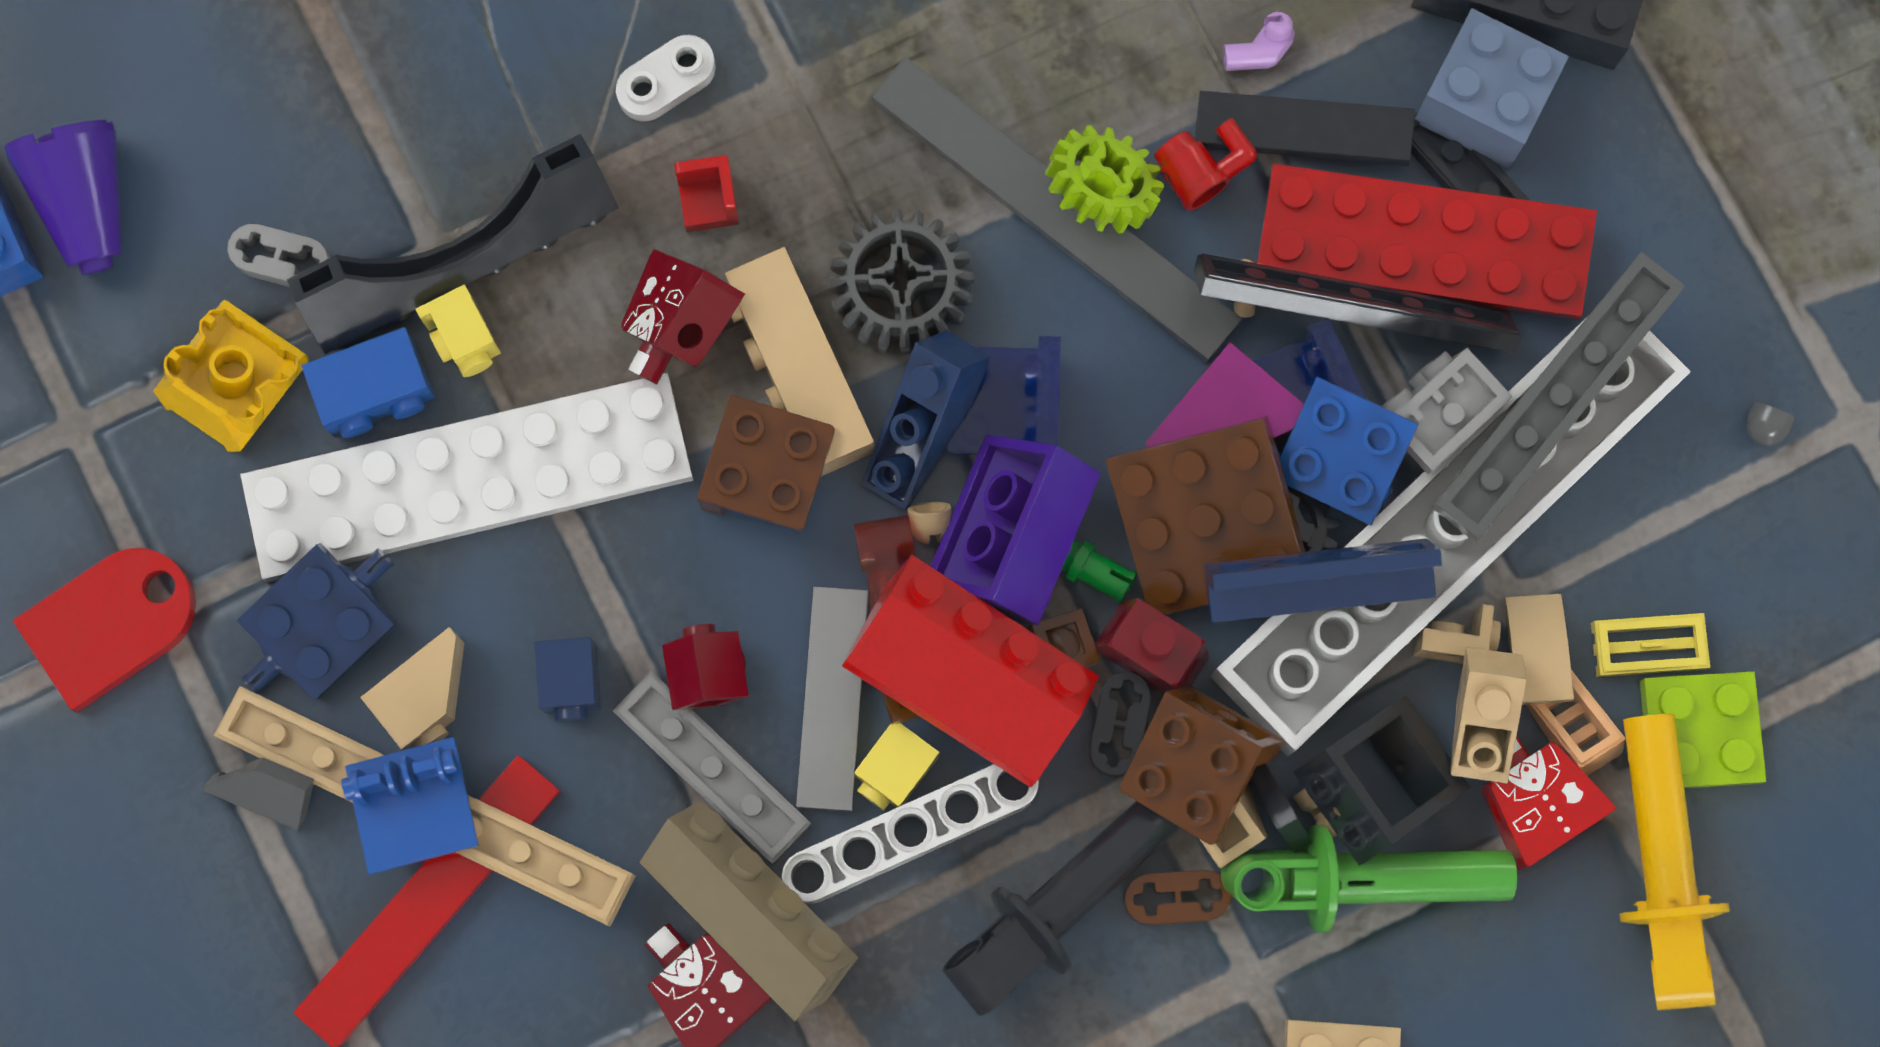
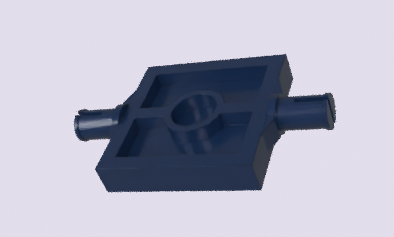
[236,543,398,700]

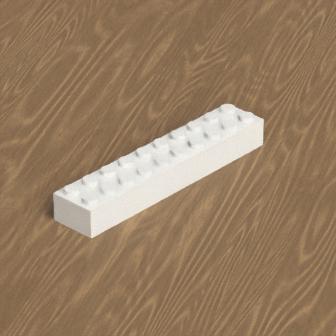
[1211,318,1691,757]

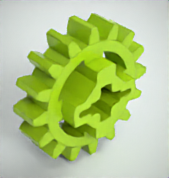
[1045,125,1164,234]

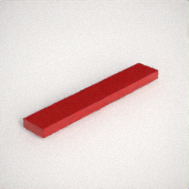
[293,755,562,1047]

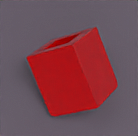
[674,155,739,232]

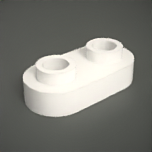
[616,35,715,121]

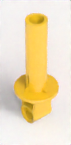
[1619,714,1730,1011]

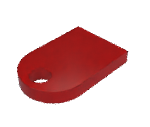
[12,548,196,713]

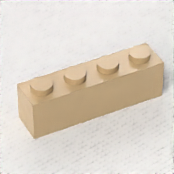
[725,247,875,476]

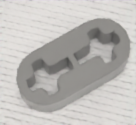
[227,224,331,287]

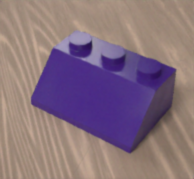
[930,434,1101,626]

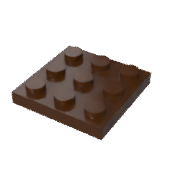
[1105,416,1305,615]

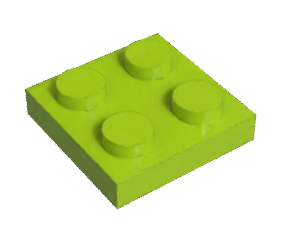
[1640,671,1766,788]

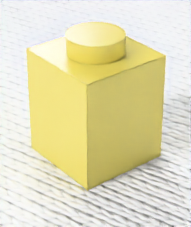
[854,723,939,811]

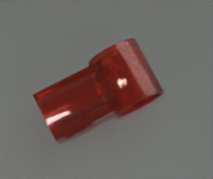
[854,515,915,611]

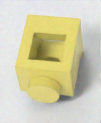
[416,284,501,377]

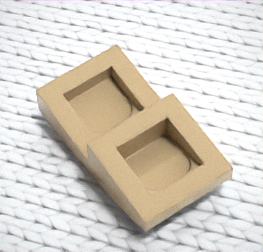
[1505,594,1574,705]

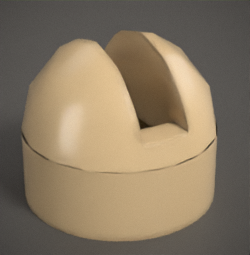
[907,502,952,545]

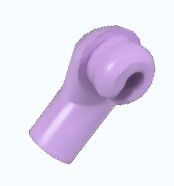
[1223,12,1295,71]

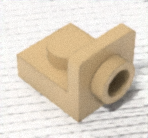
[1412,604,1501,664]

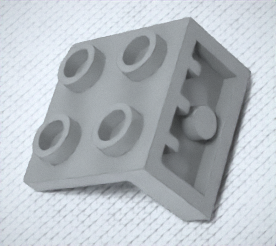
[1382,348,1513,474]

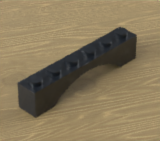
[287,134,619,354]

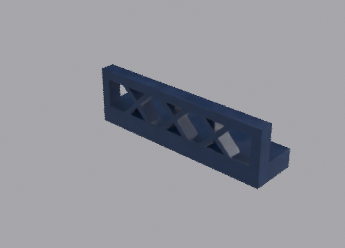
[1204,538,1442,623]

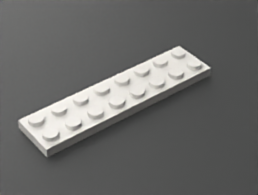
[240,373,694,583]

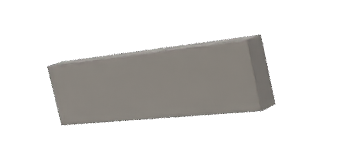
[796,587,869,812]
[613,671,812,865]

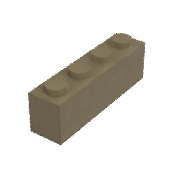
[639,800,858,1021]

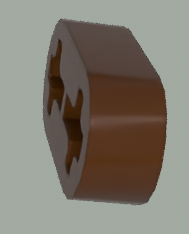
[1123,870,1231,925]

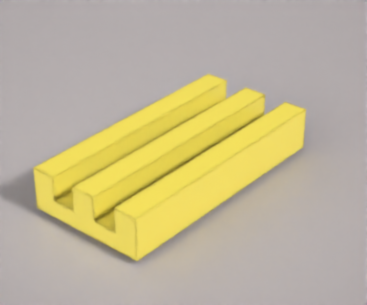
[1590,613,1710,678]

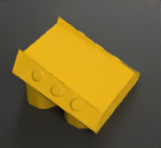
[153,300,310,452]

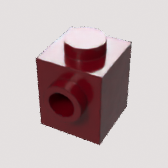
[662,624,749,711]

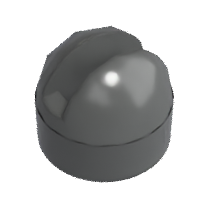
[1746,402,1795,446]

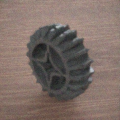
[828,208,974,355]

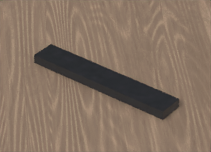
[1193,253,1521,353]

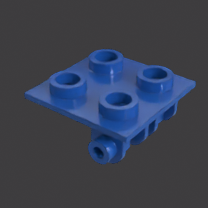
[1280,377,1419,525]
[341,737,479,875]

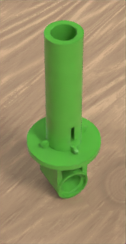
[1221,825,1517,933]

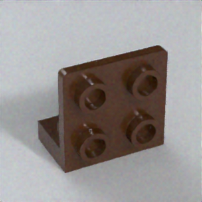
[696,394,835,531]
[1120,685,1285,845]

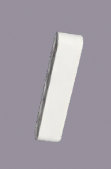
[782,764,1039,904]

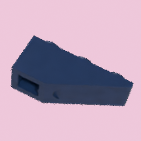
[861,330,991,511]

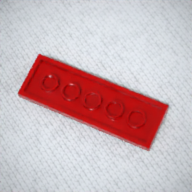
[1257,164,1597,320]

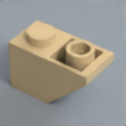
[1450,647,1527,783]

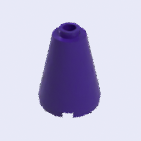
[4,120,122,275]

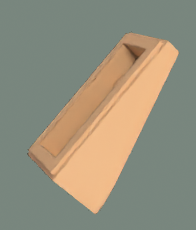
[1526,670,1626,776]

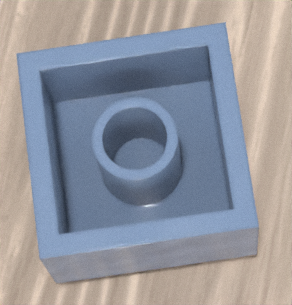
[1414,8,1569,169]

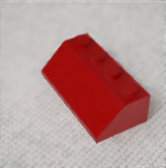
[842,555,1099,787]

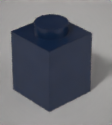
[535,637,601,722]

